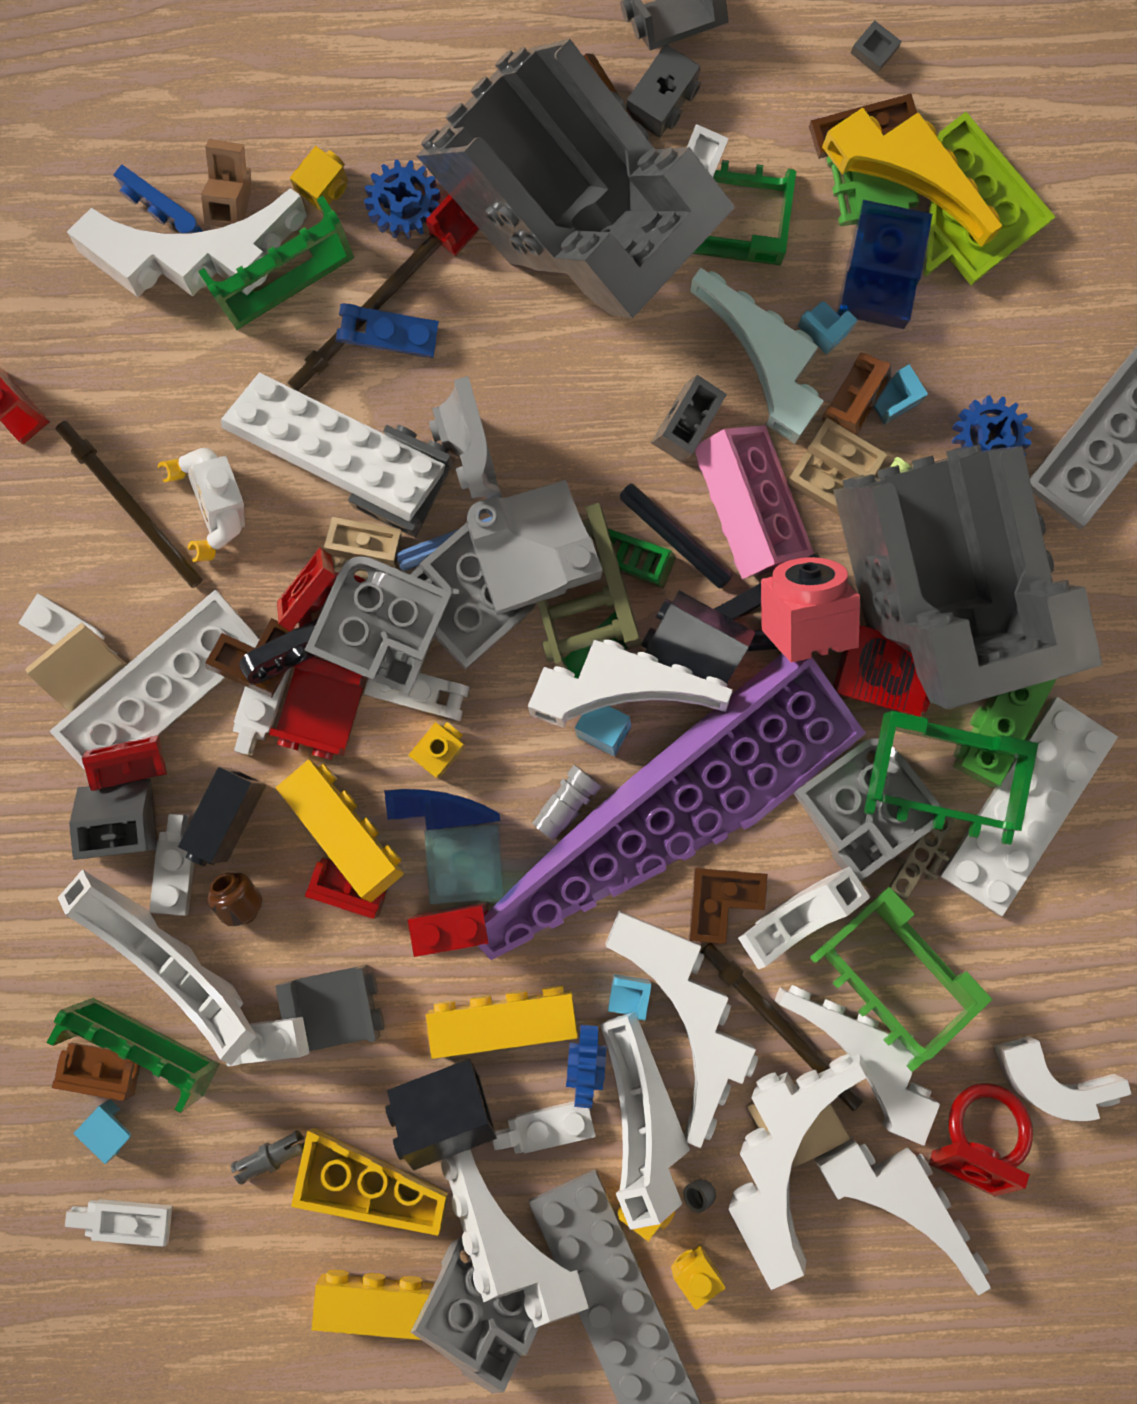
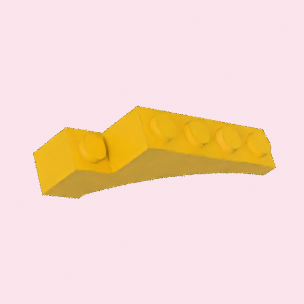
[822,108,1002,247]

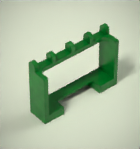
[693,159,796,266]
[198,196,354,330]
[864,711,1039,846]
[46,998,220,1113]

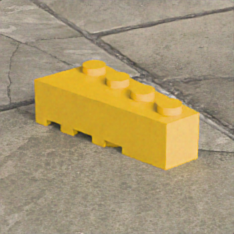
[291,1128,449,1236]

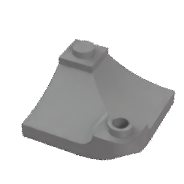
[429,376,502,499]
[467,480,603,615]
[410,523,536,670]
[305,556,452,696]
[793,738,948,882]
[410,1237,539,1394]

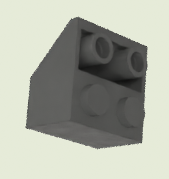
[69,779,157,860]

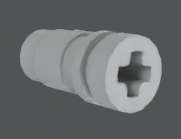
[532,764,602,840]

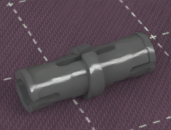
[231,1130,305,1185]

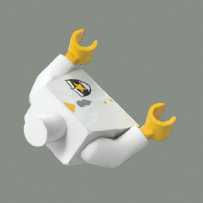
[158,448,245,562]

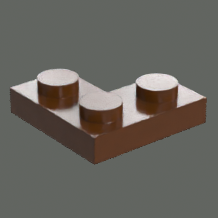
[205,618,295,698]
[689,868,768,944]

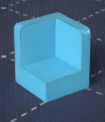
[797,301,858,355]
[874,364,928,425]
[575,706,632,757]
[608,974,651,1021]
[73,1099,131,1164]

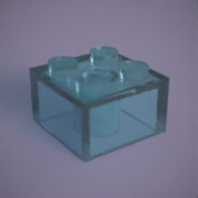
[424,825,505,904]

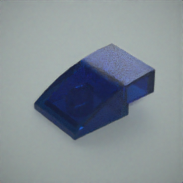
[836,200,933,329]
[384,789,504,830]

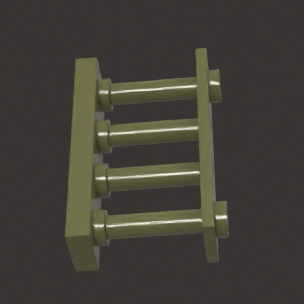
[538,503,642,668]

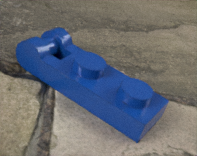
[113,164,203,234]
[335,303,439,358]

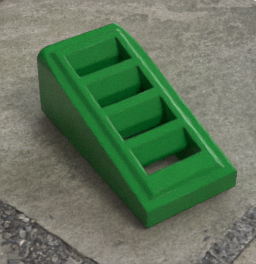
[608,528,676,588]

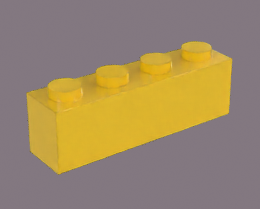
[275,759,405,902]
[426,985,578,1059]
[311,1269,435,1340]

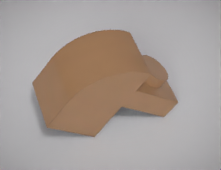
[201,139,251,227]

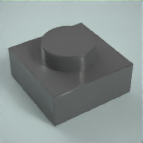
[851,20,902,74]

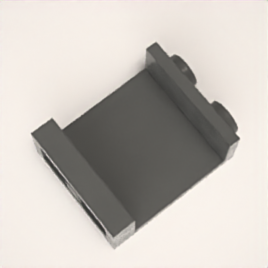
[620,0,729,51]
[348,425,453,538]
[275,965,384,1059]

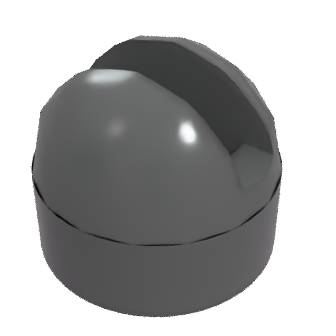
[683,1179,716,1213]

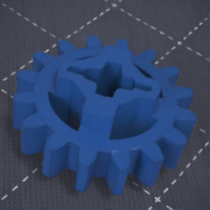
[364,160,441,239]
[952,395,1032,456]
[566,1025,607,1108]

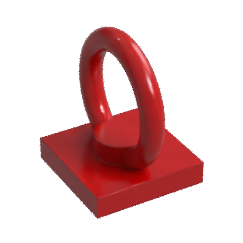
[277,547,366,632]
[928,1083,1033,1197]

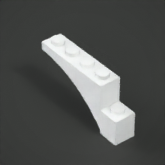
[528,640,733,728]
[774,985,940,1146]
[600,1012,690,1230]
[814,1137,991,1296]
[441,1149,589,1328]

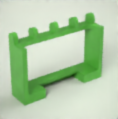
[810,887,993,1072]

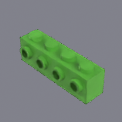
[952,678,1057,787]

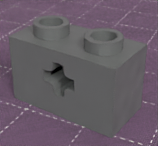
[626,45,701,138]
[651,375,727,462]

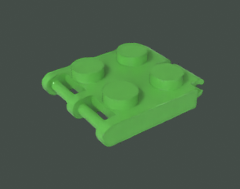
[826,156,920,226]

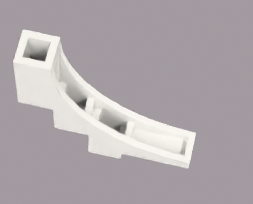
[67,188,307,297]
[58,870,256,1065]
[605,911,758,1148]
[729,1054,868,1290]

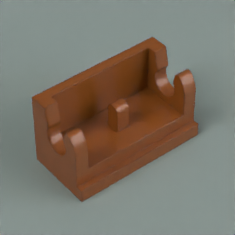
[822,352,891,435]
[52,1042,140,1101]

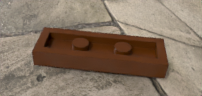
[809,93,917,159]

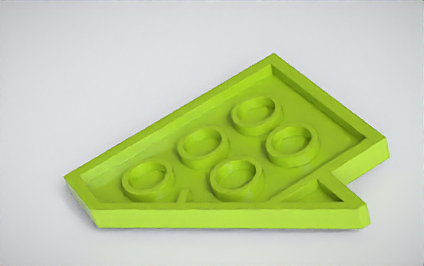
[923,112,1055,286]

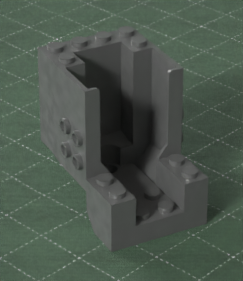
[417,39,735,318]
[833,444,1103,709]

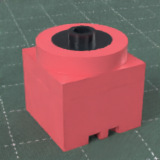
[761,557,860,663]

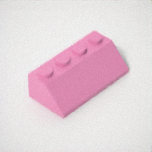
[695,425,814,579]

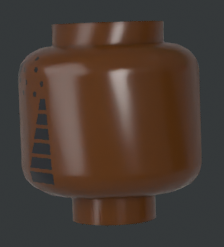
[207,872,262,926]

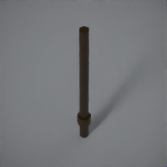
[287,234,442,391]
[55,421,203,588]
[701,943,863,1111]

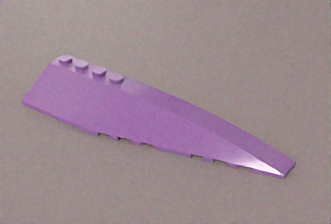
[478,653,866,960]

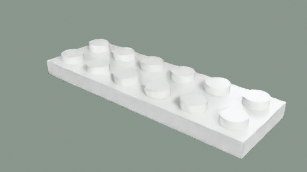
[221,372,445,522]
[50,590,260,770]
[938,697,1118,917]

